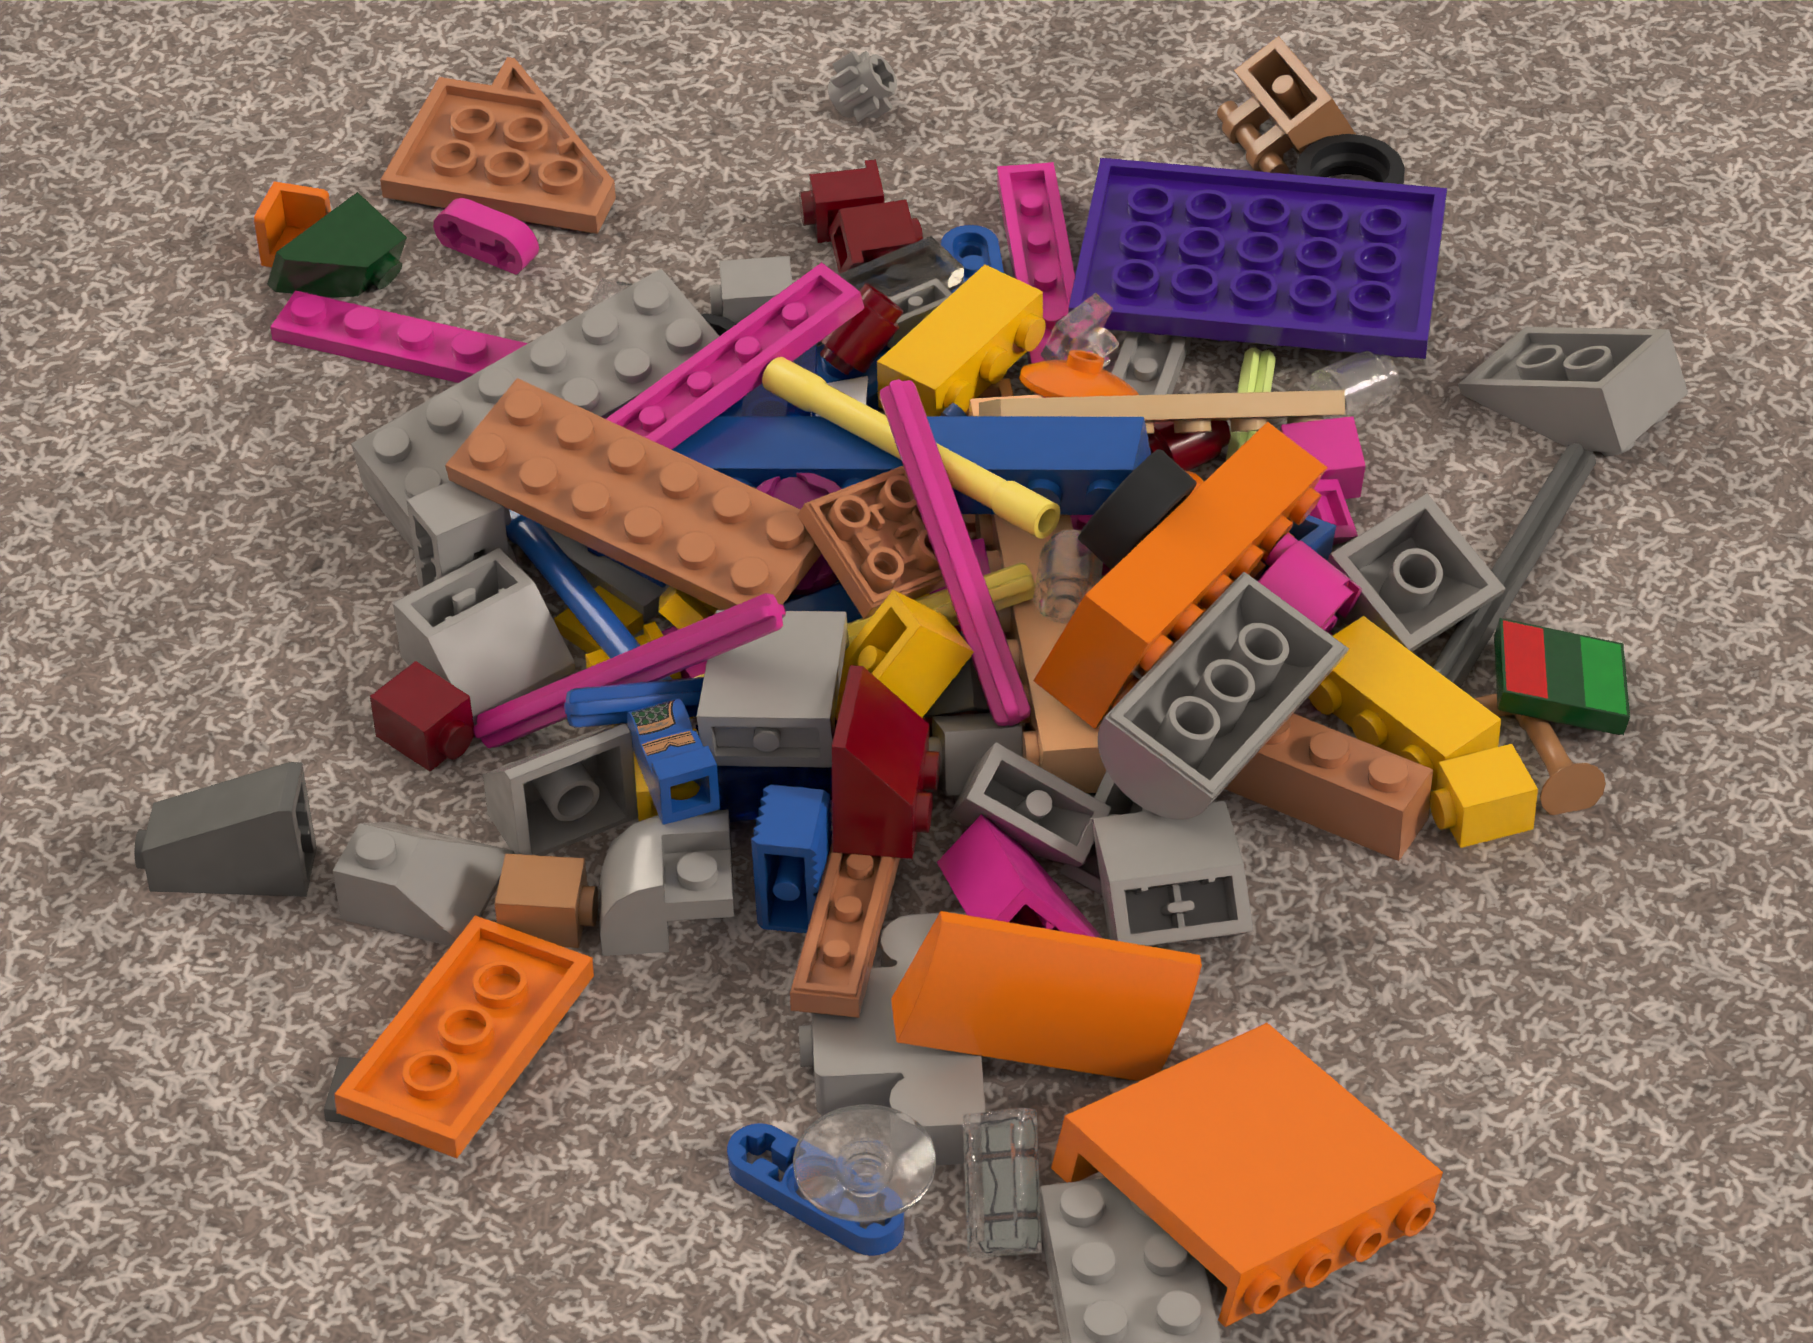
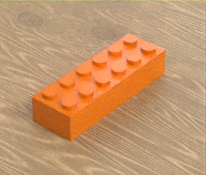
[1033,422,1328,729]

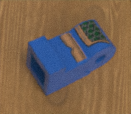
[627,698,720,825]

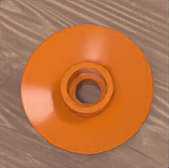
[1019,350,1139,398]

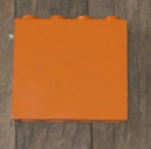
[1051,1023,1443,1327]

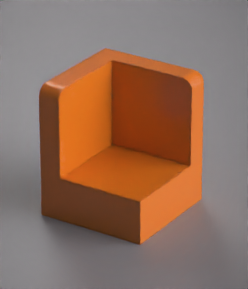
[254,181,331,268]

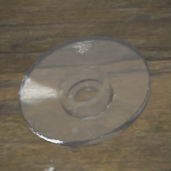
[793,1104,936,1222]

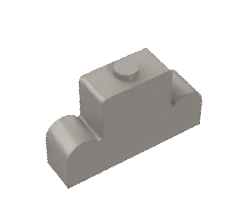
[799,912,986,1166]

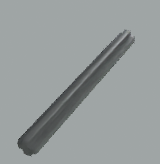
[1432,443,1596,688]

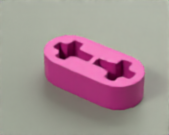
[433,198,539,275]

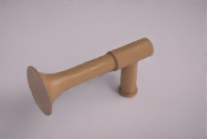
[1474,693,1606,815]

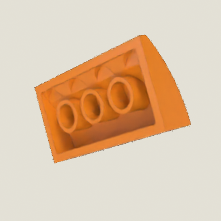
[891,911,1202,1081]

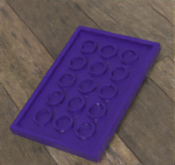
[1068,158,1447,359]

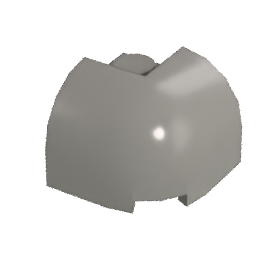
[599,809,734,956]

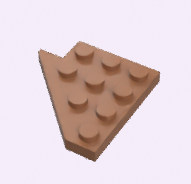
[380,57,616,234]

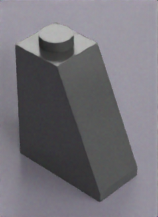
[134,762,317,897]

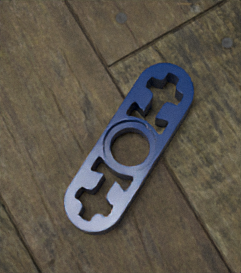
[727,1123,905,1256]

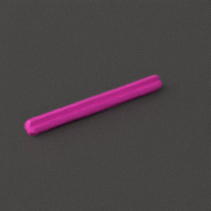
[879,379,1031,726]
[473,593,786,748]

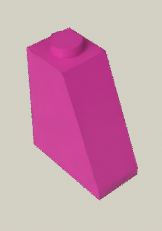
[937,814,1103,938]

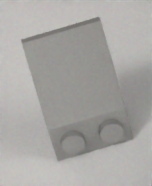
[1458,327,1688,456]

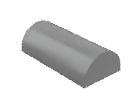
[1098,572,1349,820]

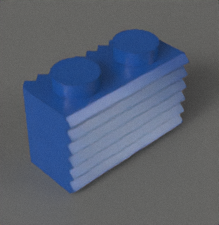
[751,785,832,934]

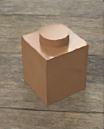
[495,854,599,948]

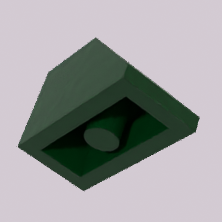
[267,192,407,298]

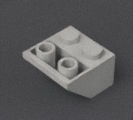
[393,548,576,725]
[1092,801,1253,947]

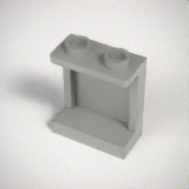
[697,610,850,767]

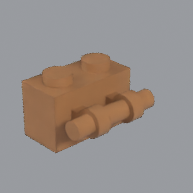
[1217,36,1356,174]

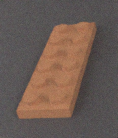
[445,378,822,610]

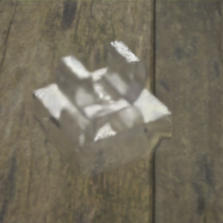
[1041,293,1119,369]

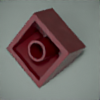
[832,665,940,859]

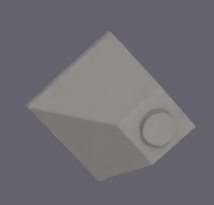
[333,822,514,946]

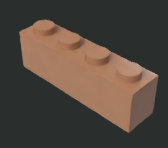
[1225,713,1433,861]

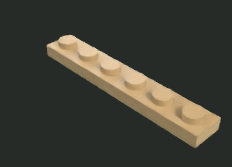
[979,390,1345,434]

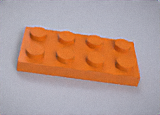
[334,915,594,1159]

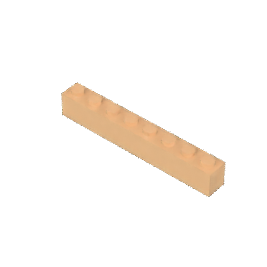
[969,394,1106,793]

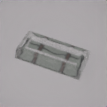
[963,1108,1042,1258]

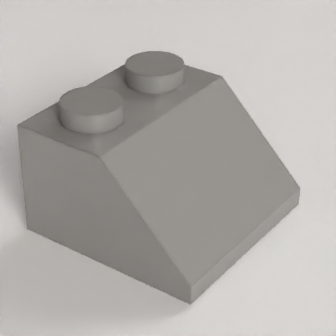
[1327,493,1506,652]
[483,723,638,856]

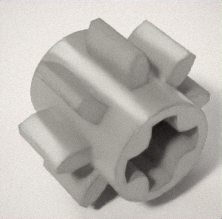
[828,51,897,121]

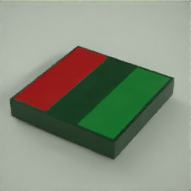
[1494,618,1630,735]

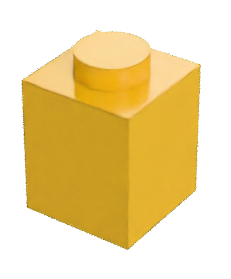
[1430,744,1538,848]

